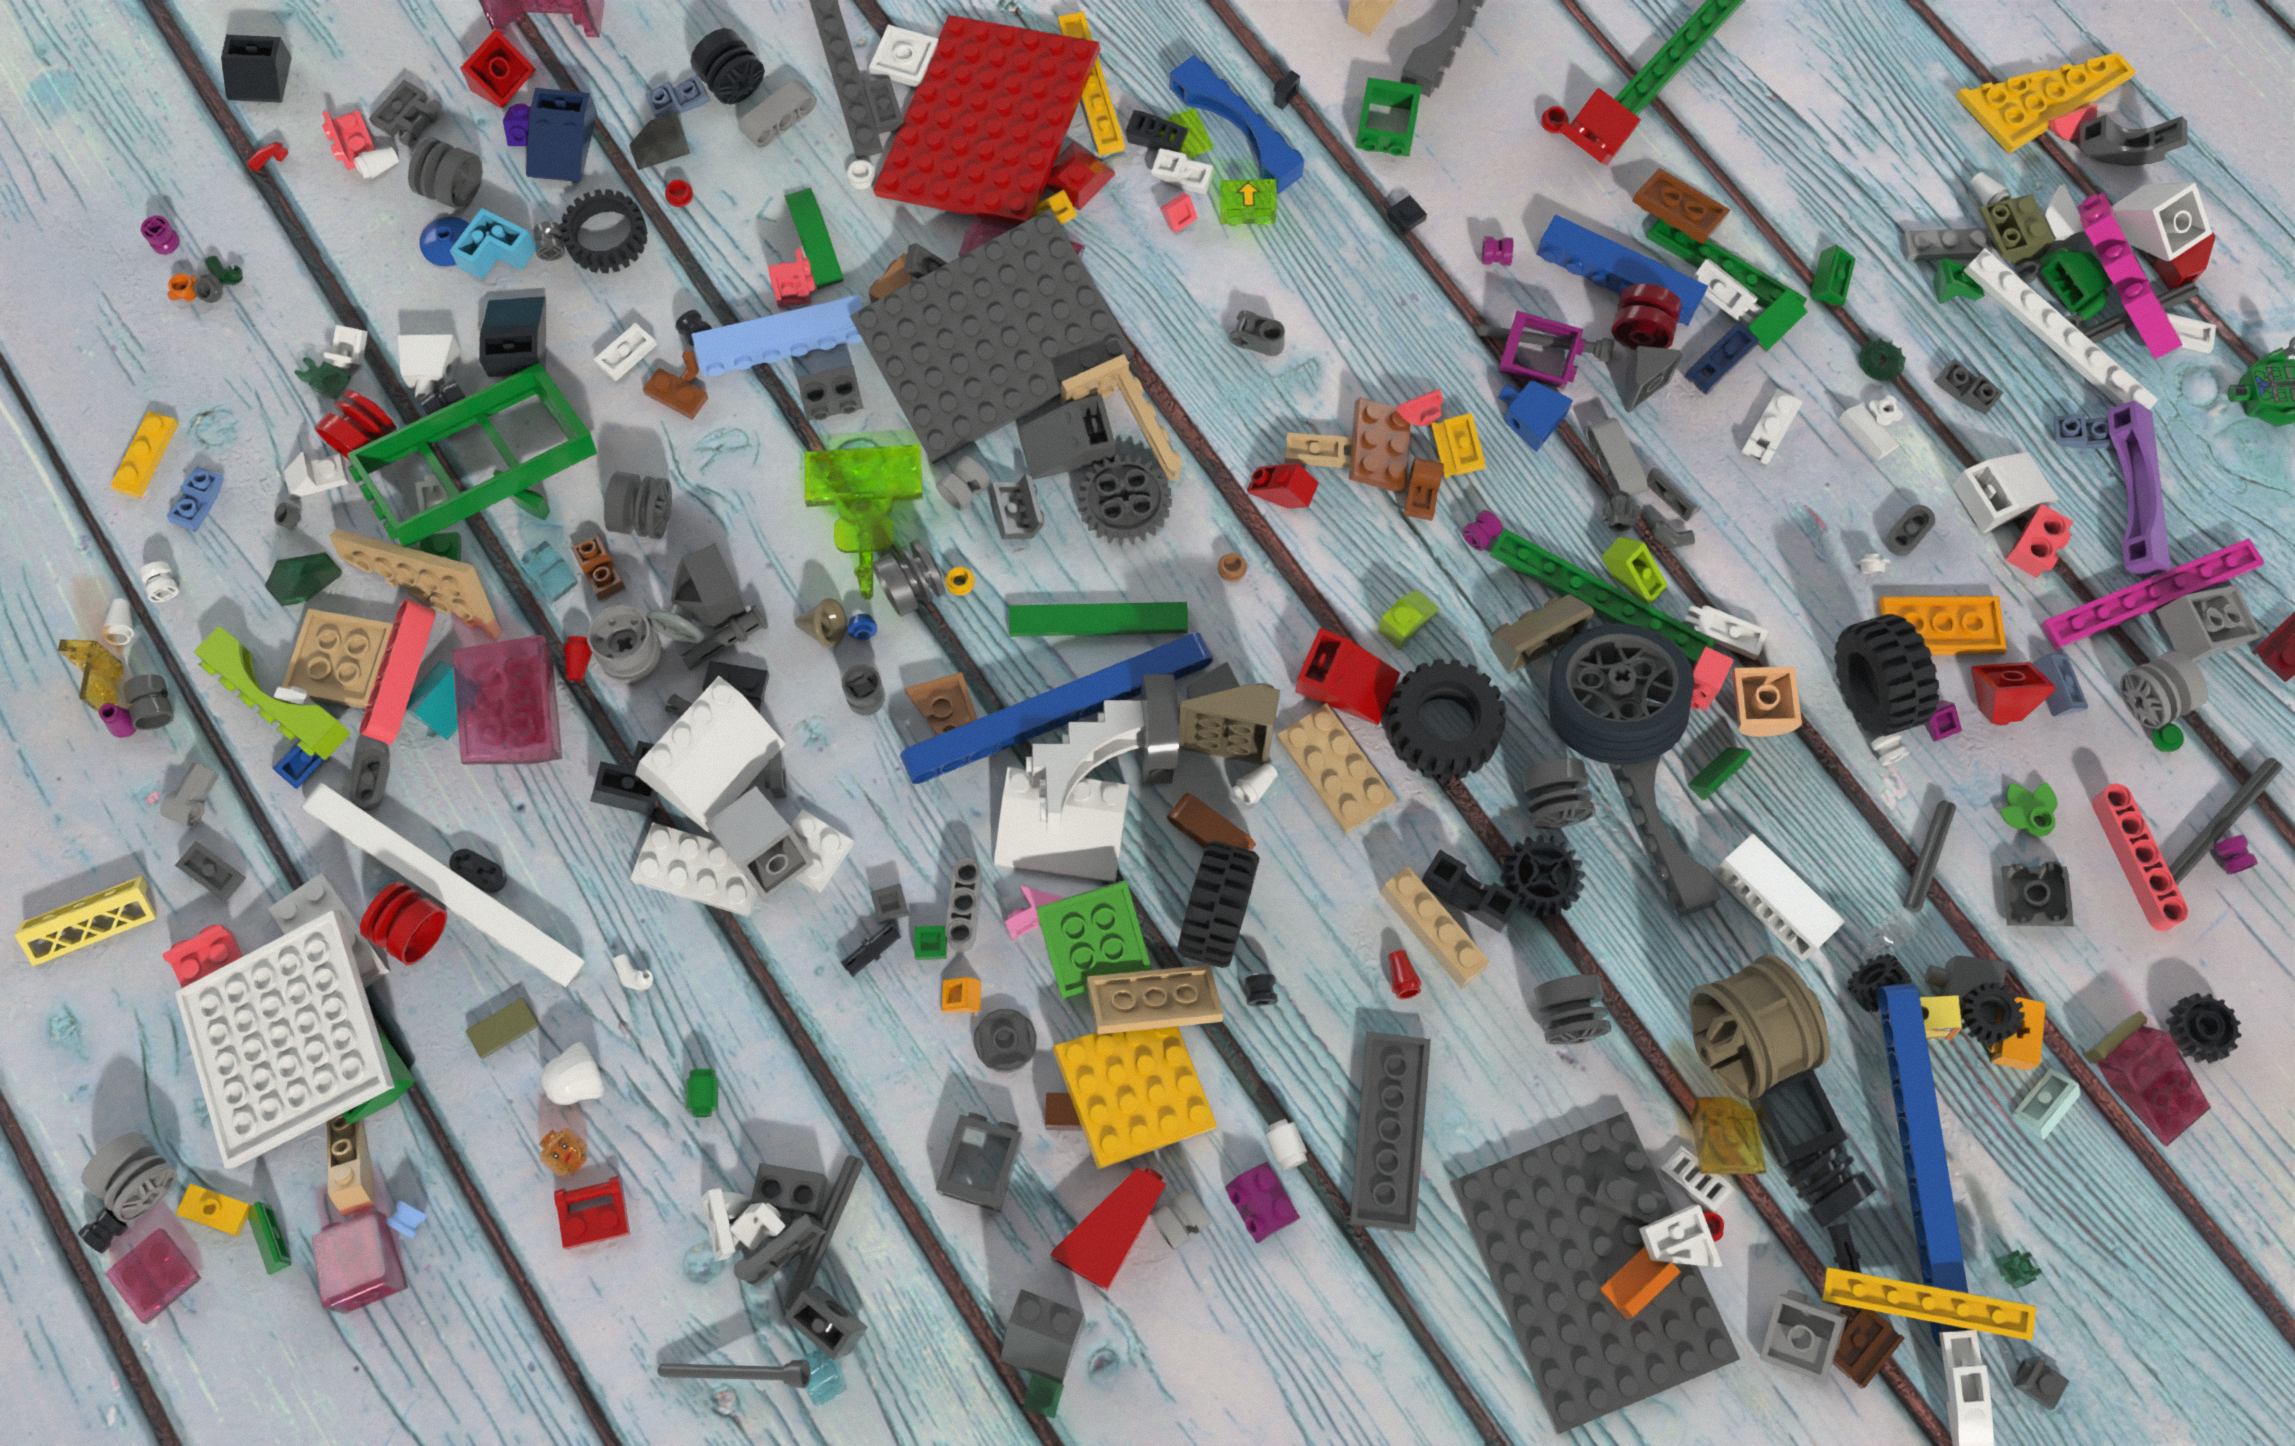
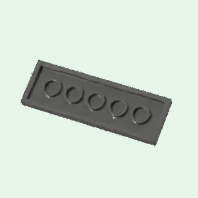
[1349,1031,1431,1233]

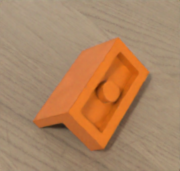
[1599,1246,1681,1320]

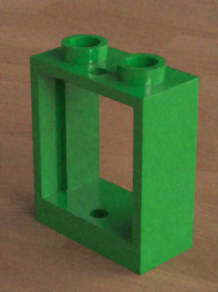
[1355,77,1422,157]

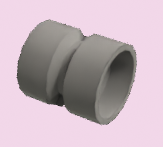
[936,456,991,511]
[1150,1188,1212,1250]

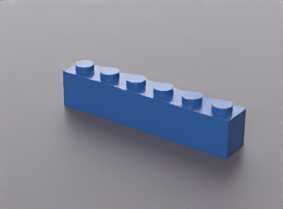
[1536,214,1708,326]

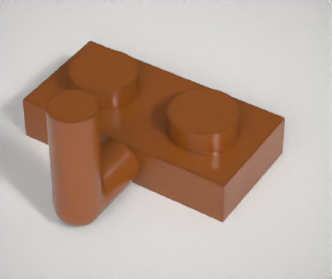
[643,350,708,420]

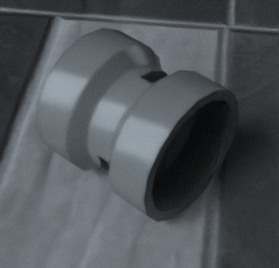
[533,221,565,261]

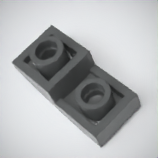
[1934,359,2003,414]

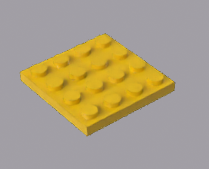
[1052,1026,1217,1169]

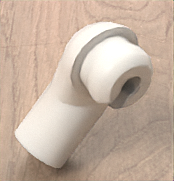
[612,954,653,991]

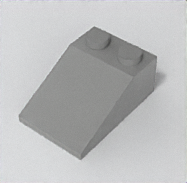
[2156,585,2264,662]

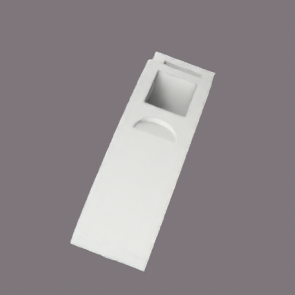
[1939,1330,1993,1446]

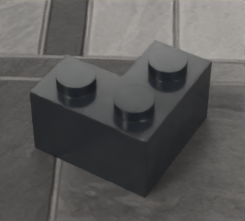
[590,740,658,816]

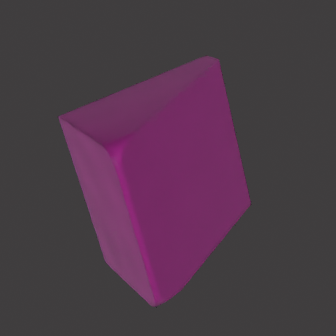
[1924,700,1962,742]

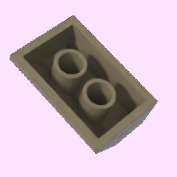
[1489,594,1594,674]

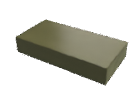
[465,998,539,1059]
[2083,1011,2148,1064]

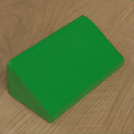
[1810,244,1856,306]
[1747,288,1808,352]
[1688,747,1752,801]
[248,1201,292,1275]

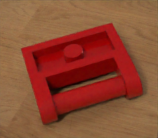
[554,1176,631,1250]

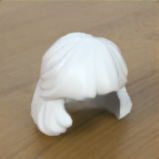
[540,1042,604,1105]

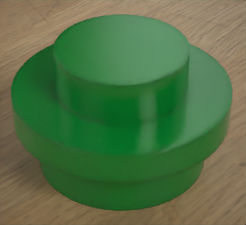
[2152,723,2184,752]

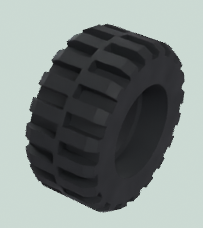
[1834,614,1939,736]
[1386,659,1506,781]
[1177,841,1260,968]

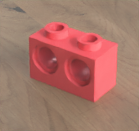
[2005,504,2074,578]
[1691,647,1734,711]

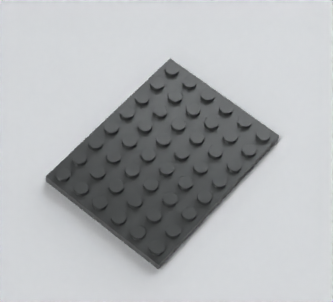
[850,208,1134,465]
[1450,1112,1740,1435]

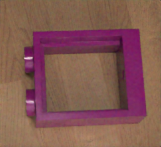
[1498,311,1586,389]

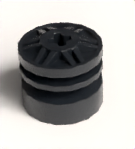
[690,28,765,105]
[1786,1142,1877,1228]

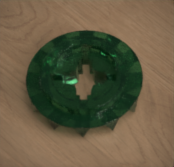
[1859,338,1906,381]

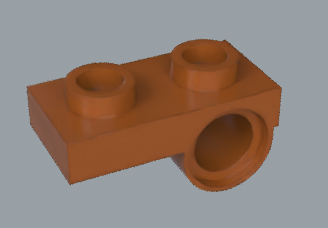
[1403,457,1444,521]

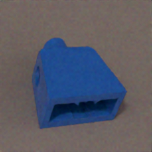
[1498,381,1573,452]

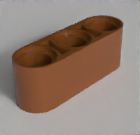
[1166,793,1256,851]

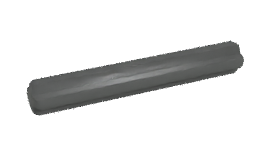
[1903,800,1956,913]

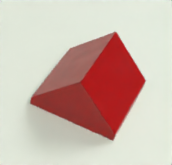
[460,28,536,108]

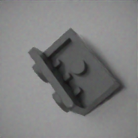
[988,474,1044,539]

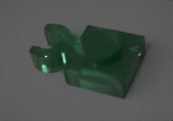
[294,357,352,400]
[1996,1250,2042,1289]

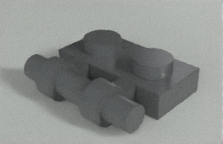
[369,80,443,146]

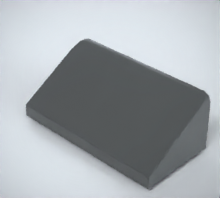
[1646,468,1701,521]

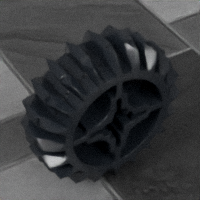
[1500,834,1585,919]

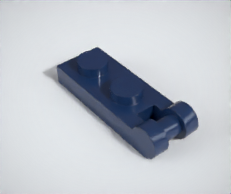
[1684,323,1760,395]

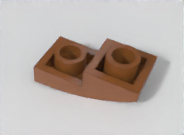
[571,534,626,600]

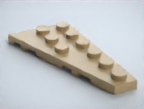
[329,529,502,640]

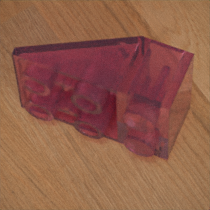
[2097,1026,2211,1146]

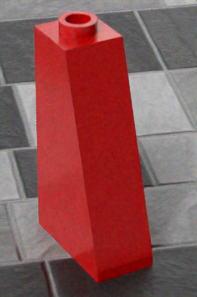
[1050,1167,1166,1292]

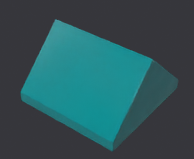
[405,661,487,741]

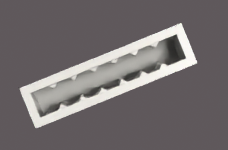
[1711,834,1845,962]

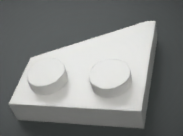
[1639,1205,1723,1267]

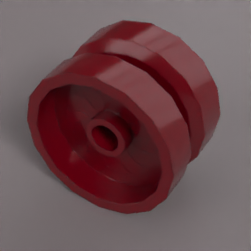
[1611,284,1682,350]

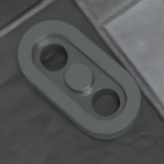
[1885,505,1935,556]
[349,749,390,811]

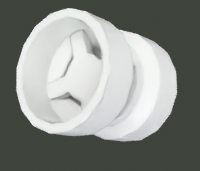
[139,561,179,602]

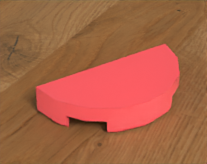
[2048,105,2098,141]
[1395,389,1443,427]

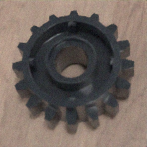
[2166,993,2242,1064]

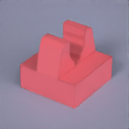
[1160,192,1198,233]

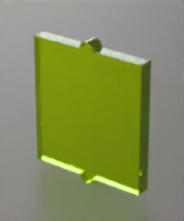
[1159,109,1214,159]

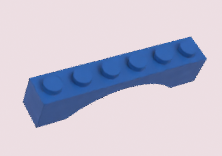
[1170,55,1304,194]

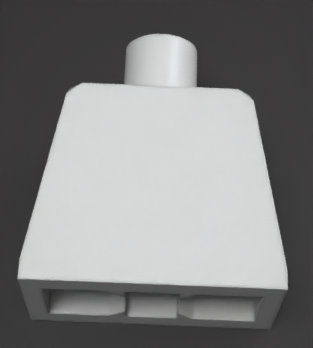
[398,335,461,400]

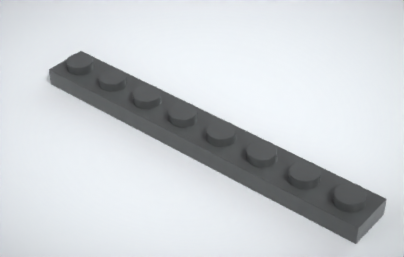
[809,0,883,159]

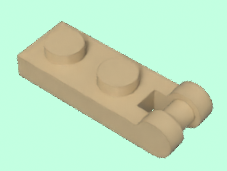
[1284,432,1352,470]

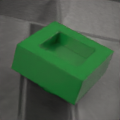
[915,926,947,960]

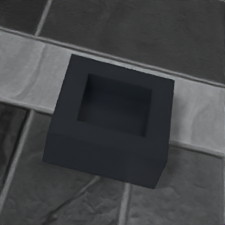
[1273,70,1300,110]
[1387,195,1427,234]

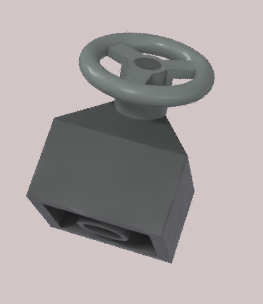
[646,543,747,644]

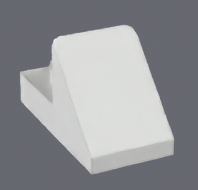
[284,452,349,499]

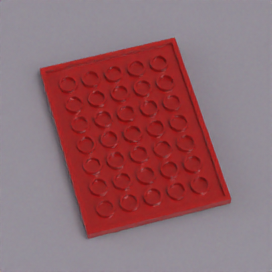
[873,15,1100,225]

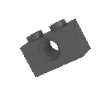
[785,1286,868,1360]

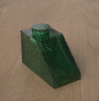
[265,552,343,607]

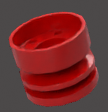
[314,390,397,460]
[360,881,447,966]

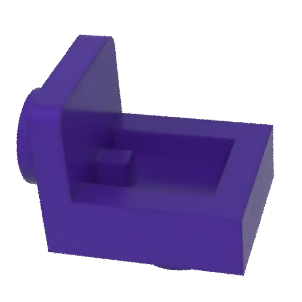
[503,104,531,146]

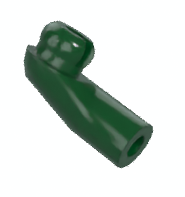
[205,256,243,285]

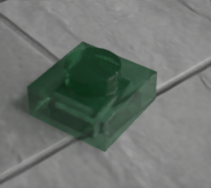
[1022,1376,1064,1419]

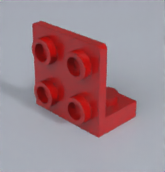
[1558,88,1641,166]

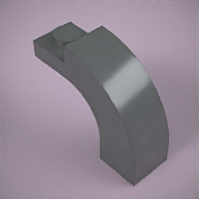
[2080,115,2188,166]
[1140,674,1179,784]

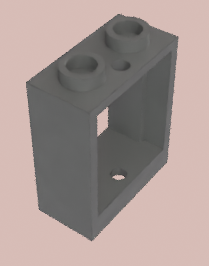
[936,1112,1023,1213]

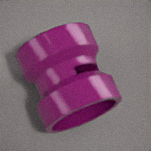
[140,215,180,254]
[1481,236,1514,266]
[1461,510,1503,551]
[2213,834,2258,875]

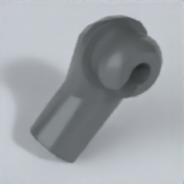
[1651,520,1695,549]

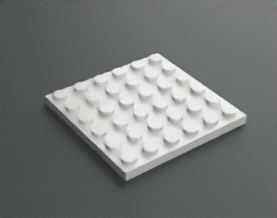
[175,910,394,1169]

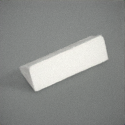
[1839,404,1900,462]

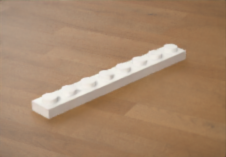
[1963,248,2158,410]

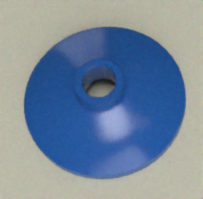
[419,217,469,267]

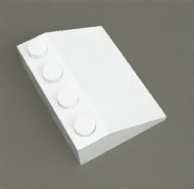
[635,676,785,832]
[994,767,1130,883]

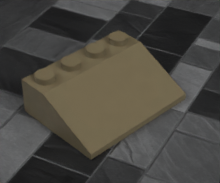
[1179,683,1280,765]

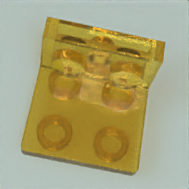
[58,639,123,713]

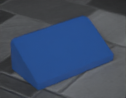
[272,740,324,789]

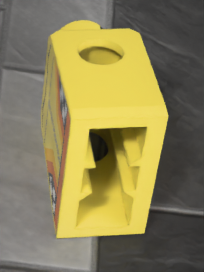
[1881,995,1962,1040]

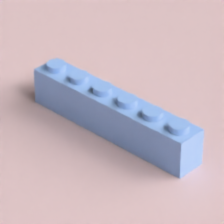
[692,295,863,377]

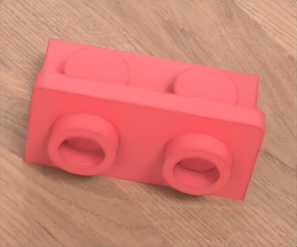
[322,110,376,170]
[768,248,815,307]
[162,924,243,988]

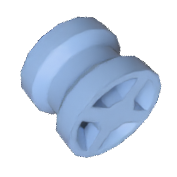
[385,1199,428,1239]

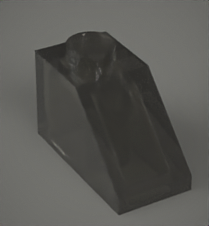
[629,112,690,170]

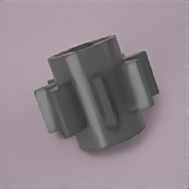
[1602,495,1640,532]

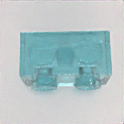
[517,540,578,606]

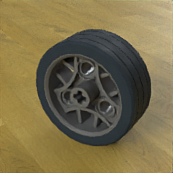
[1548,623,1694,765]

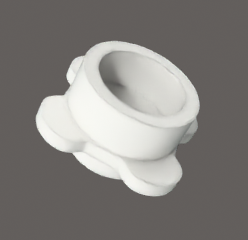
[1869,396,1903,426]
[1856,554,1890,574]

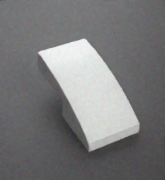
[1151,148,1215,195]

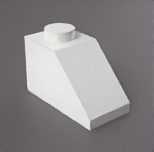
[2042,184,2086,253]

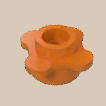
[167,273,198,302]

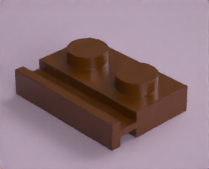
[1833,1308,1905,1389]

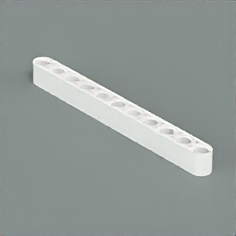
[300,782,585,988]

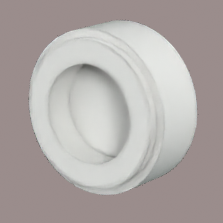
[847,160,875,189]

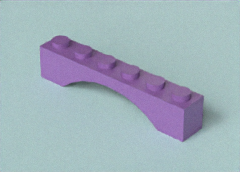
[2107,400,2171,578]

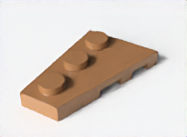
[904,672,988,758]

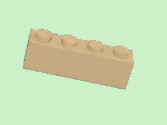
[1381,866,1490,989]

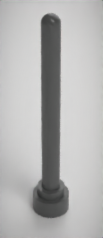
[1477,325,1614,362]
[657,1360,811,1388]

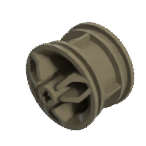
[1689,954,1830,1100]

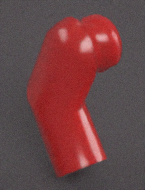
[246,141,289,173]

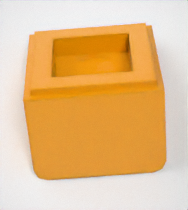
[941,977,981,1012]

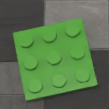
[1035,880,1152,999]

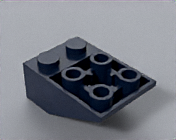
[526,88,597,182]

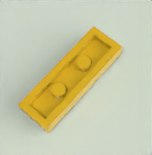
[110,411,179,498]

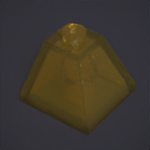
[1691,1097,1767,1174]

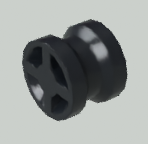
[675,310,712,346]
[1244,974,1278,1006]

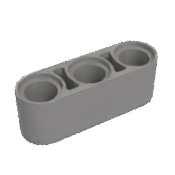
[739,79,817,148]
[1585,417,1647,497]
[945,857,983,952]

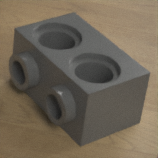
[797,365,863,421]
[751,1163,827,1219]

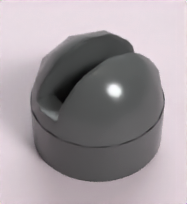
[274,502,301,527]

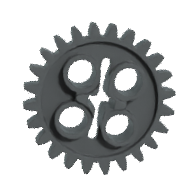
[1077,454,1172,546]

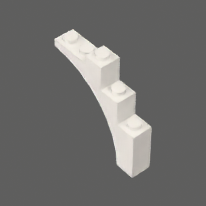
[1026,700,1144,834]

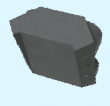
[2001,861,2074,927]

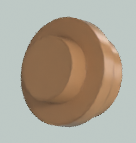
[1218,553,1247,582]

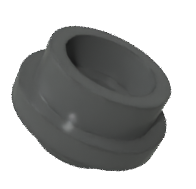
[194,274,223,303]

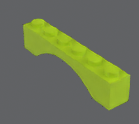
[193,626,351,760]

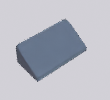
[2032,654,2088,716]

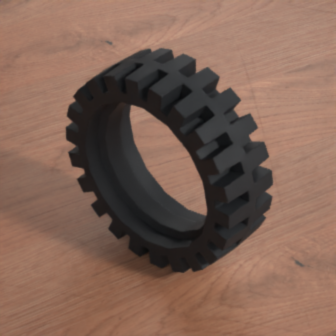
[560,189,648,274]

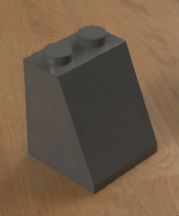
[1000,1289,1086,1385]

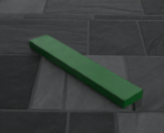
[1647,218,1807,309]
[1009,602,1188,637]

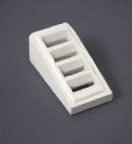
[1660,1146,1735,1212]

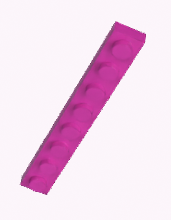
[2041,538,2265,650]

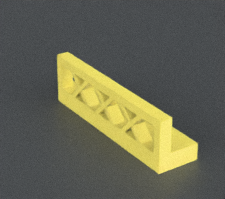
[14,875,157,966]

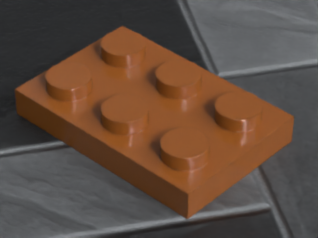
[1632,168,1730,244]
[1349,397,1411,494]

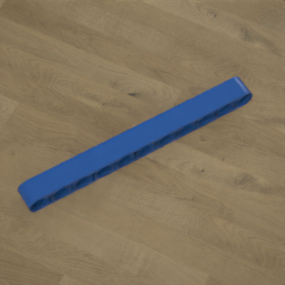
[900,633,1213,784]
[1878,983,1973,1347]

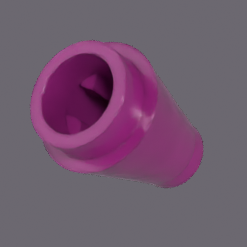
[99,703,137,738]

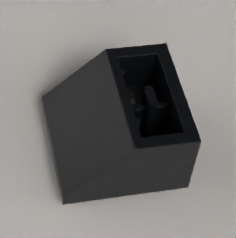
[221,34,292,103]

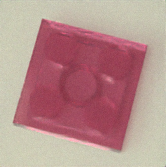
[104,1228,202,1324]

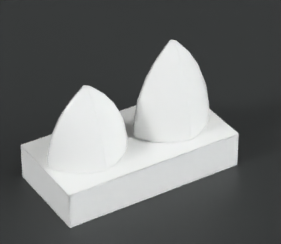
[701,1188,752,1262]

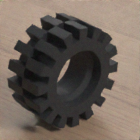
[1847,954,1912,1012]
[1959,982,2025,1044]

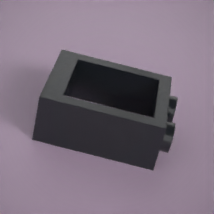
[1748,1069,1848,1168]

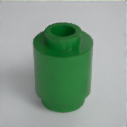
[686,1069,719,1118]

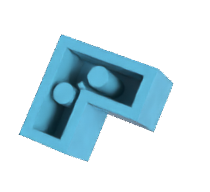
[450,208,536,280]

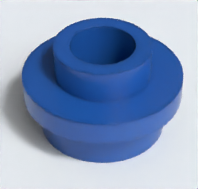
[847,614,877,641]

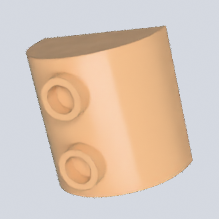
[1732,667,1802,737]

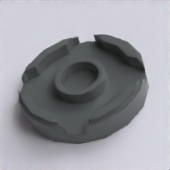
[974,1009,1037,1073]

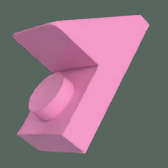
[1004,886,1063,940]

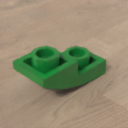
[493,469,550,521]

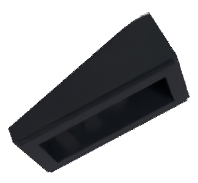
[1126,110,1188,153]

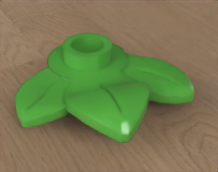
[2000,782,2058,837]

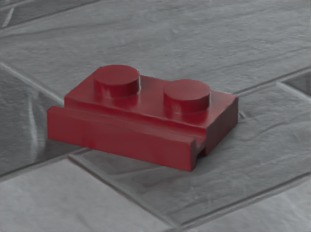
[2252,612,2295,682]

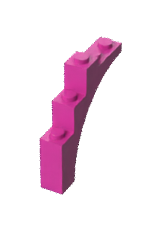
[2077,192,2183,359]

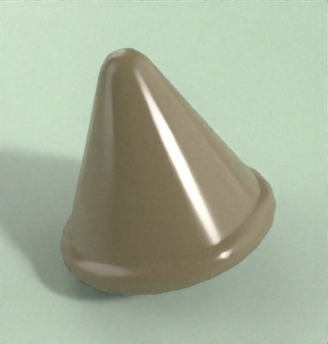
[795,598,846,648]

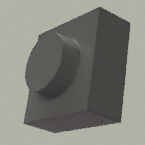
[764,759,787,798]
[870,883,909,924]

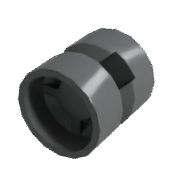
[842,664,885,715]
[123,674,174,730]

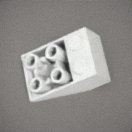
[1952,452,2059,534]

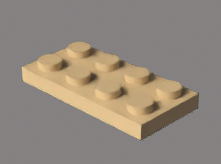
[1276,703,1396,835]
[1086,965,1224,1034]

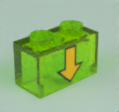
[1219,179,1277,226]

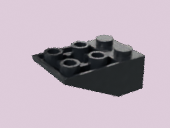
[479,296,546,377]

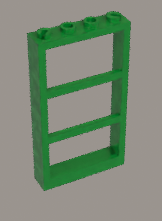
[347,363,597,547]

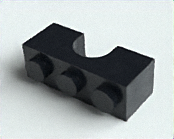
[1421,850,1521,933]

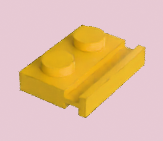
[1431,413,1486,479]

